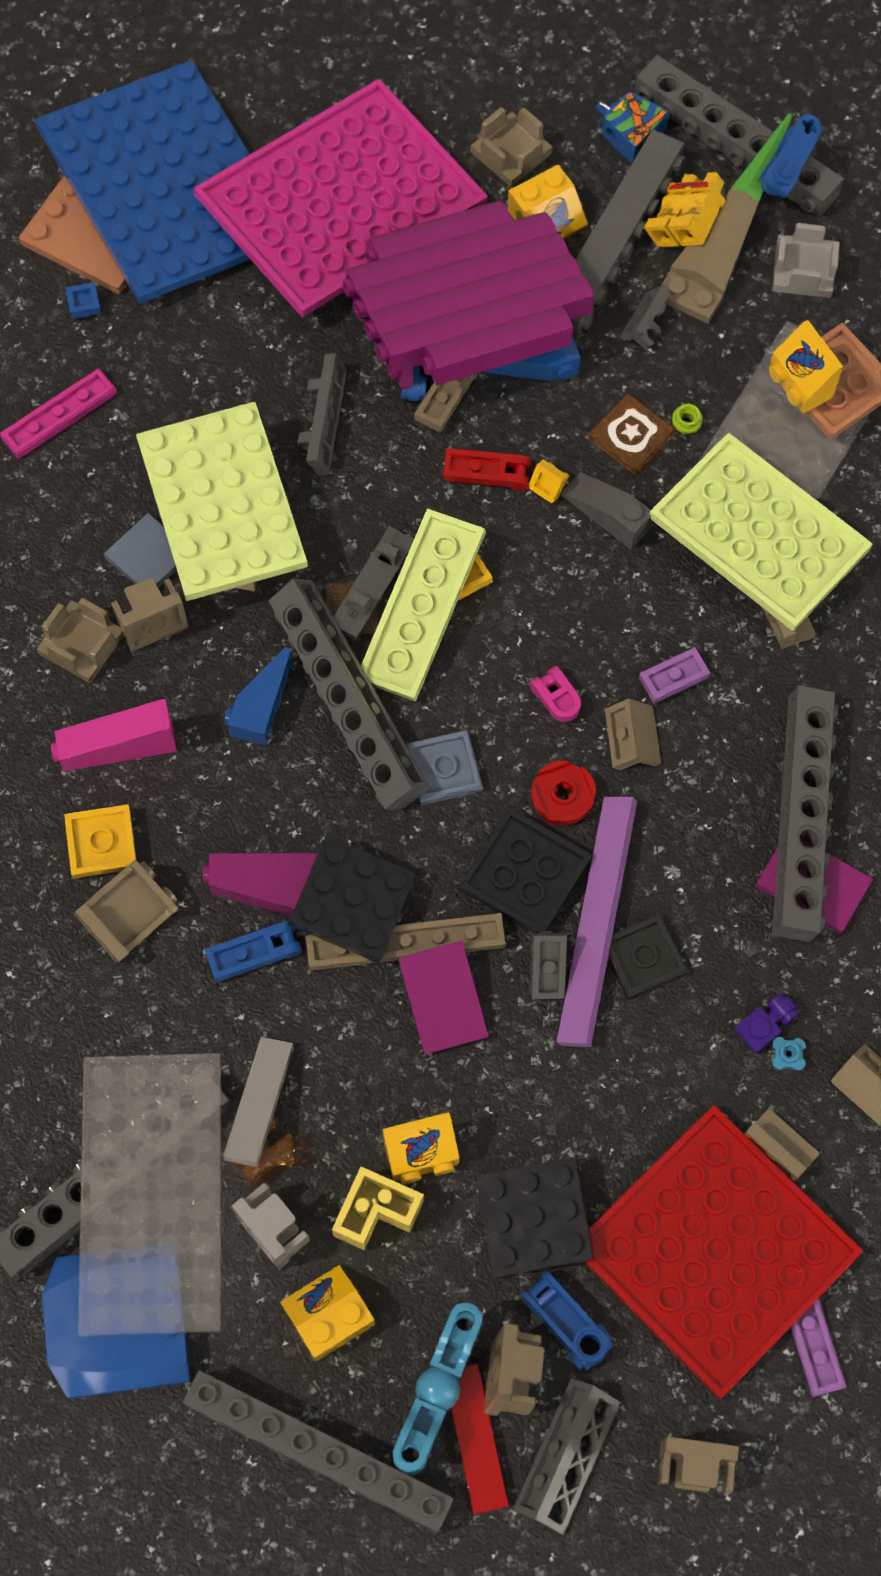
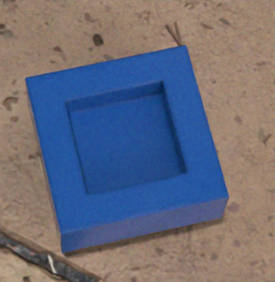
[65,282,101,319]

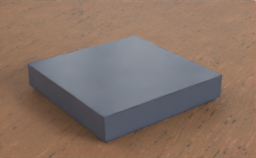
[104,513,177,587]
[406,730,483,806]

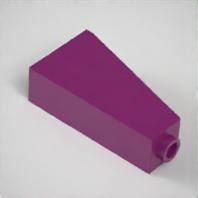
[203,853,318,917]

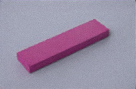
[0,368,117,460]

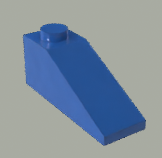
[484,337,581,381]
[224,647,293,745]

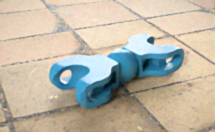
[393,1303,482,1476]

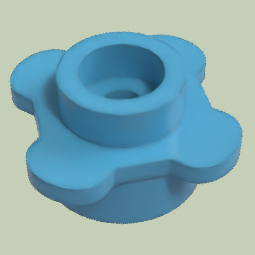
[772,1037,806,1071]

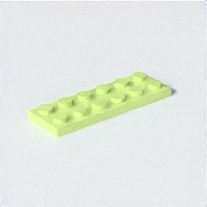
[361,509,486,702]

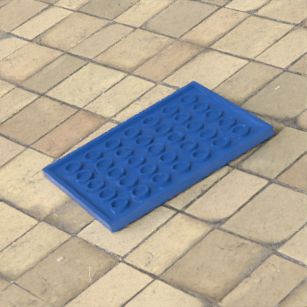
[35,60,250,304]

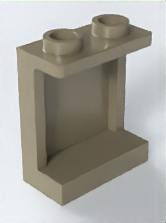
[73,860,178,963]

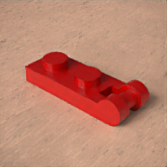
[443,448,531,491]

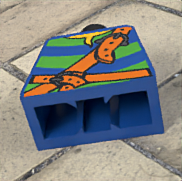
[596,92,669,164]

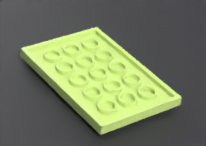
[136,402,308,601]
[649,432,873,631]

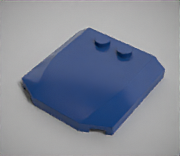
[42,1242,191,1399]

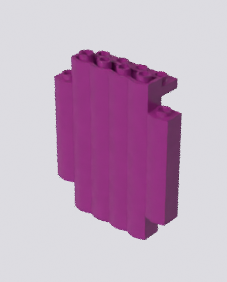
[342,200,594,390]

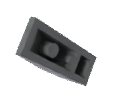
[561,472,652,549]

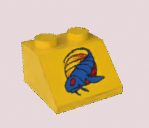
[508,164,588,240]
[769,320,843,414]
[383,1112,459,1184]
[280,1265,375,1362]

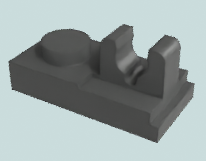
[620,285,671,348]
[530,931,567,999]

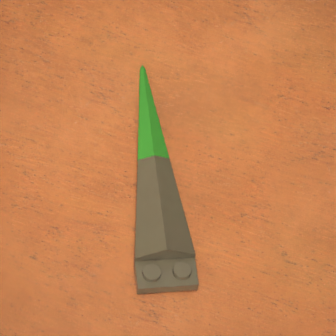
[662,113,792,324]

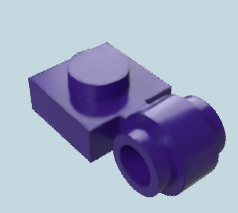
[734,993,800,1055]

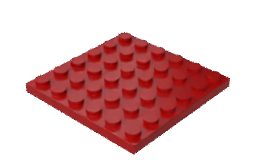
[585,1105,863,1400]

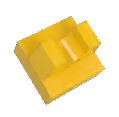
[528,459,570,503]

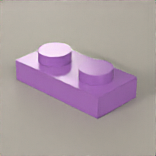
[639,647,710,704]

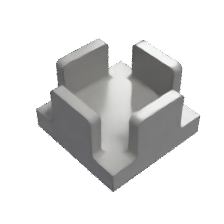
[772,223,840,298]
[231,1183,310,1270]

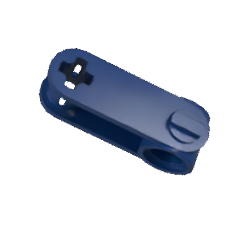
[758,114,822,198]
[519,1271,613,1370]

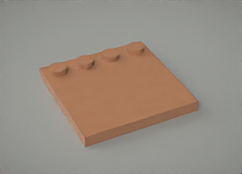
[18,175,128,295]

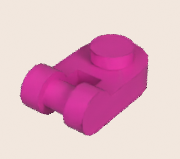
[529,666,581,722]

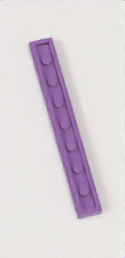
[557,797,637,1048]

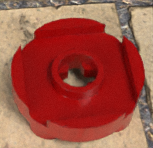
[531,760,596,825]

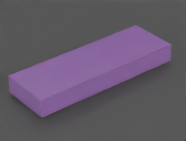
[790,1298,847,1397]

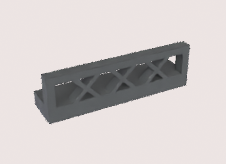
[513,1378,621,1535]

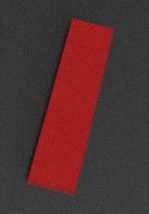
[451,1364,508,1515]

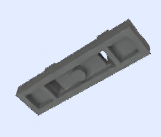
[297,353,347,476]
[333,526,415,642]

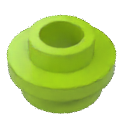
[672,404,703,434]

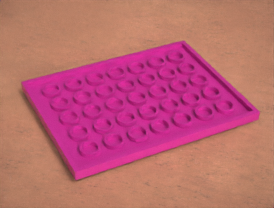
[194,79,488,318]

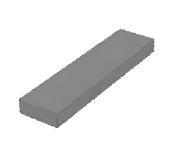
[223,1037,294,1167]

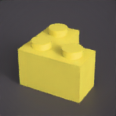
[332,1167,424,1250]

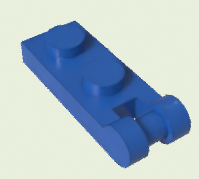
[204,921,303,982]

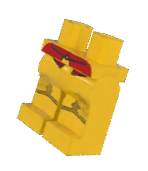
[644,172,726,247]

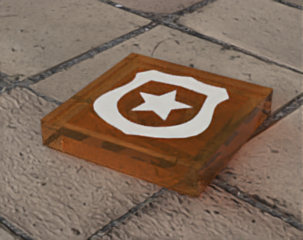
[588,394,674,474]

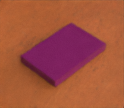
[755,838,873,935]
[398,940,489,1055]

